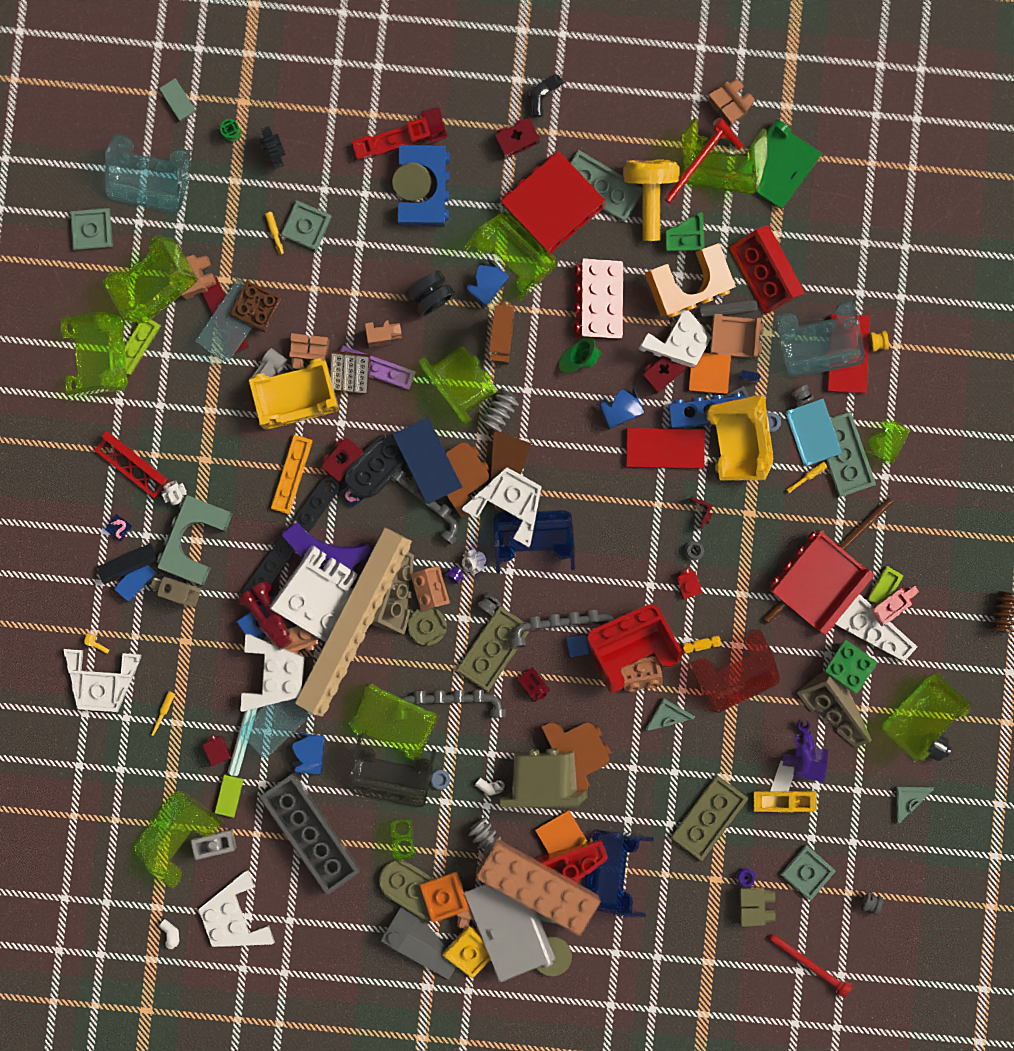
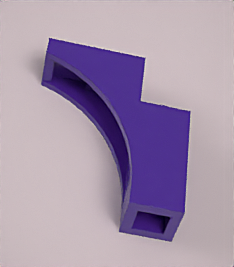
[281,520,373,573]

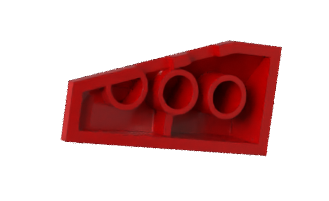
[535,840,608,883]

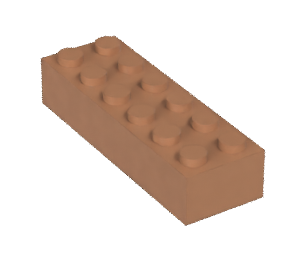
[476,838,601,935]

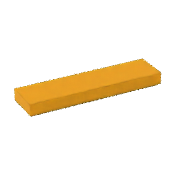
[271,435,313,514]

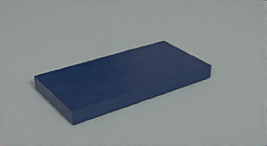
[393,417,463,505]

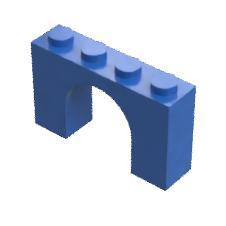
[398,145,450,226]

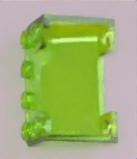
[60,311,128,396]

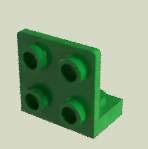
[825,640,878,694]

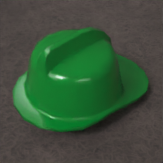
[559,336,602,373]

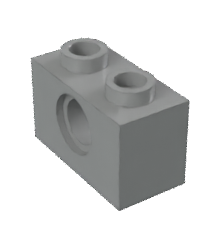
[191,828,237,860]

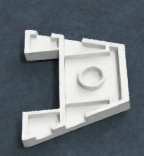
[638,308,711,368]
[462,468,541,547]
[241,634,304,711]
[64,649,141,712]
[199,870,275,947]

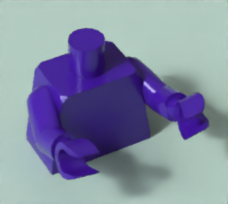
[783,720,829,782]

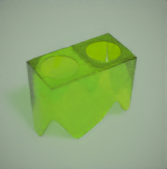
[865,417,911,464]
[390,818,415,861]

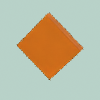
[688,353,731,395]
[535,810,588,854]
[420,872,470,923]

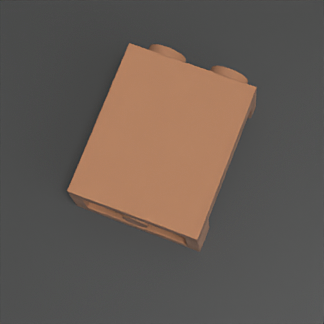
[709,313,764,359]

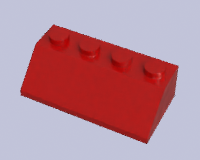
[729,225,805,315]

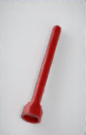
[769,934,852,999]

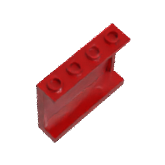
[501,151,606,256]
[768,529,875,635]

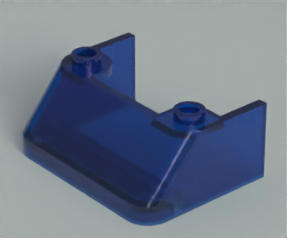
[494,510,575,574]
[584,829,654,917]

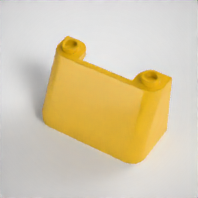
[249,359,339,430]
[707,395,773,480]

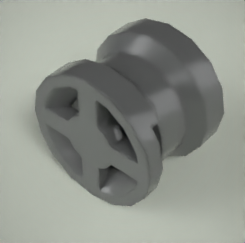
[791,384,815,407]
[477,592,502,616]
[861,892,884,916]

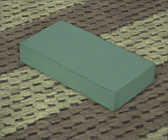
[159,78,197,122]

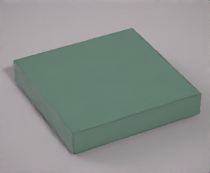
[281,200,332,252]
[70,208,113,251]
[780,844,836,901]

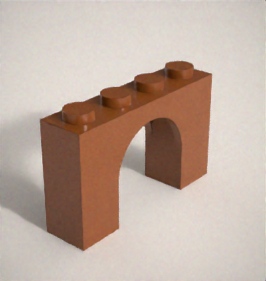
[489,302,514,365]

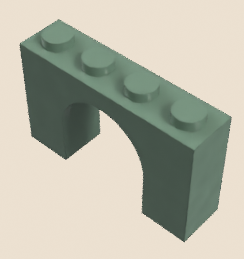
[157,495,233,585]

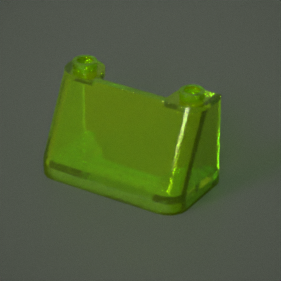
[879,671,972,762]
[349,682,440,760]

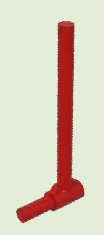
[664,117,743,204]

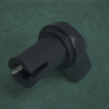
[528,74,564,117]

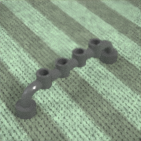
[393,469,458,545]
[510,610,615,649]
[392,690,506,720]

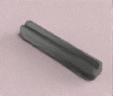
[700,300,757,317]

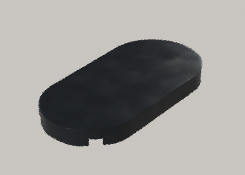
[345,434,407,498]

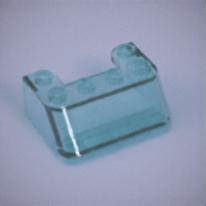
[105,134,191,213]
[776,300,865,377]

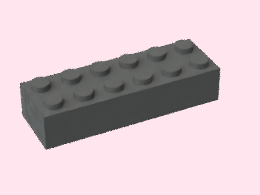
[260,773,361,895]

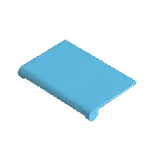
[786,399,842,467]

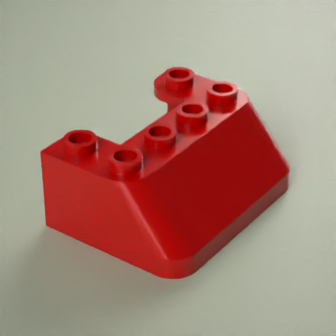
[588,604,682,694]

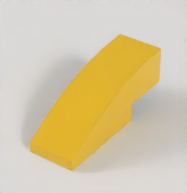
[754,791,817,812]

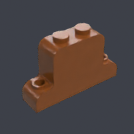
[446,442,491,518]
[541,722,611,790]

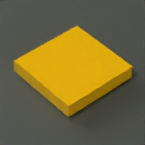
[443,925,491,979]

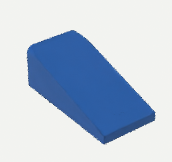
[114,565,157,602]

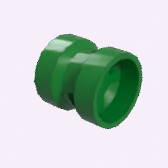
[220,119,242,143]

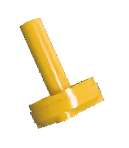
[623,160,680,241]

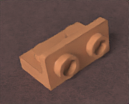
[411,566,450,611]
[284,626,320,654]
[620,656,663,692]

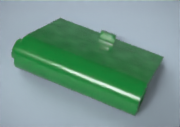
[735,119,823,210]

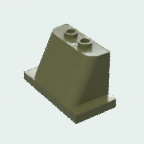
[500,749,588,808]

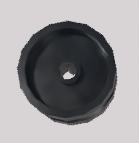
[405,270,455,317]

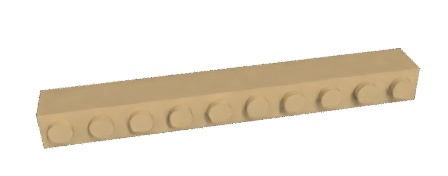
[295,528,412,716]

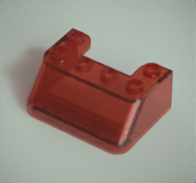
[687,629,780,713]

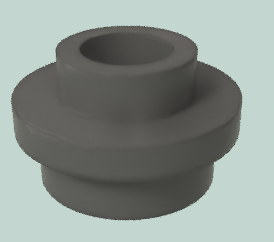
[685,541,704,561]

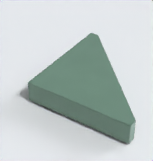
[646,698,695,731]
[896,786,934,823]

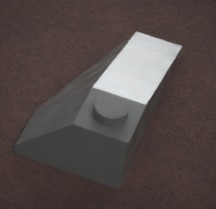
[381,906,457,980]

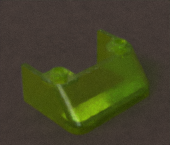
[681,118,767,195]
[463,212,558,302]

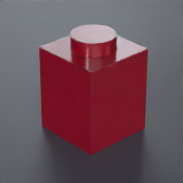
[203,735,232,766]

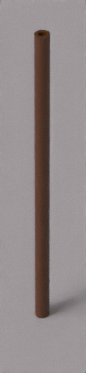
[763,497,894,624]

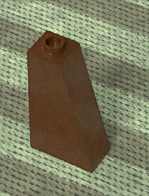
[490,431,532,512]

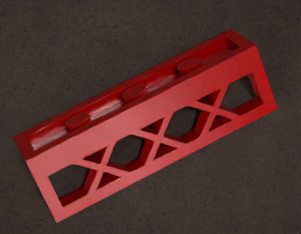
[94,431,170,499]

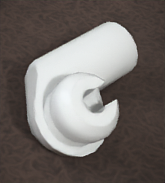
[475,778,505,796]
[159,919,179,949]

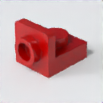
[676,568,703,599]

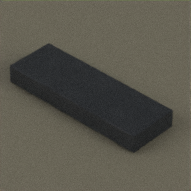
[97,543,157,584]

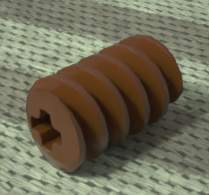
[990,591,1014,633]

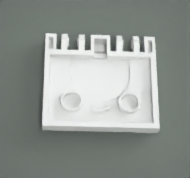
[270,546,357,642]

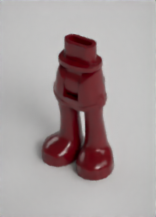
[237,581,292,650]

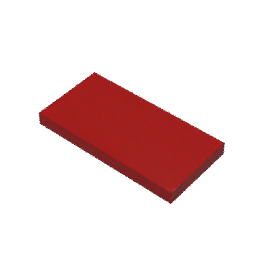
[827,314,870,394]
[626,428,705,469]

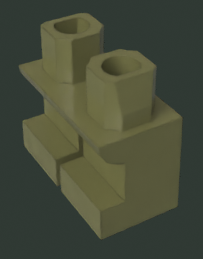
[739,886,776,927]

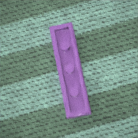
[341,346,416,390]

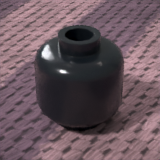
[920,732,951,761]

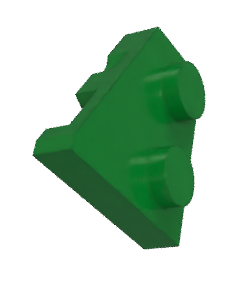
[664,212,704,252]

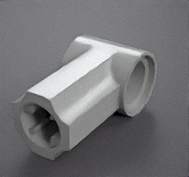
[251,348,287,379]

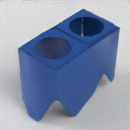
[465,258,509,308]
[596,386,644,429]
[292,732,325,774]

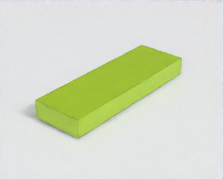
[113,315,161,375]

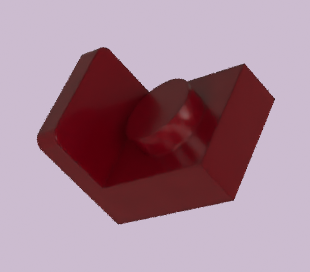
[518,667,550,702]

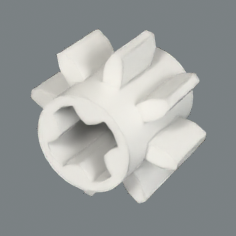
[162,481,186,505]
[462,549,486,575]

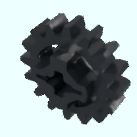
[260,126,285,169]

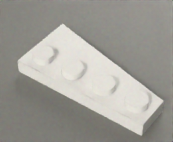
[835,594,917,661]

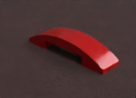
[352,117,431,160]

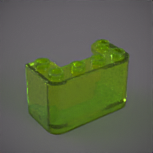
[102,235,198,323]

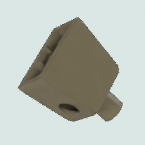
[151,577,201,607]

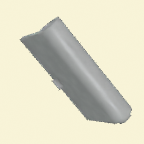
[465,883,555,982]

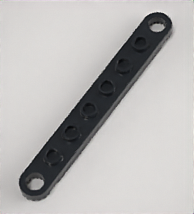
[240,477,340,604]

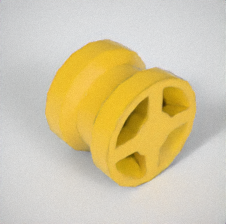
[869,331,889,352]

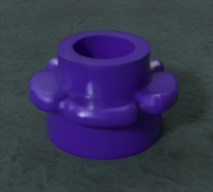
[445,567,464,584]
[736,868,756,887]

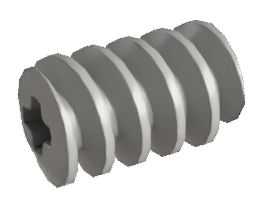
[480,388,519,432]
[468,817,501,856]

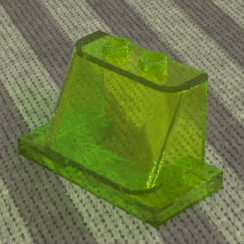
[418,345,497,428]

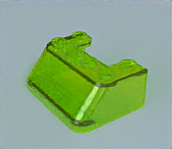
[134,791,225,889]

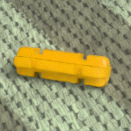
[683,636,721,654]

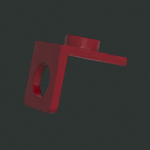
[421,107,448,143]
[690,497,713,530]

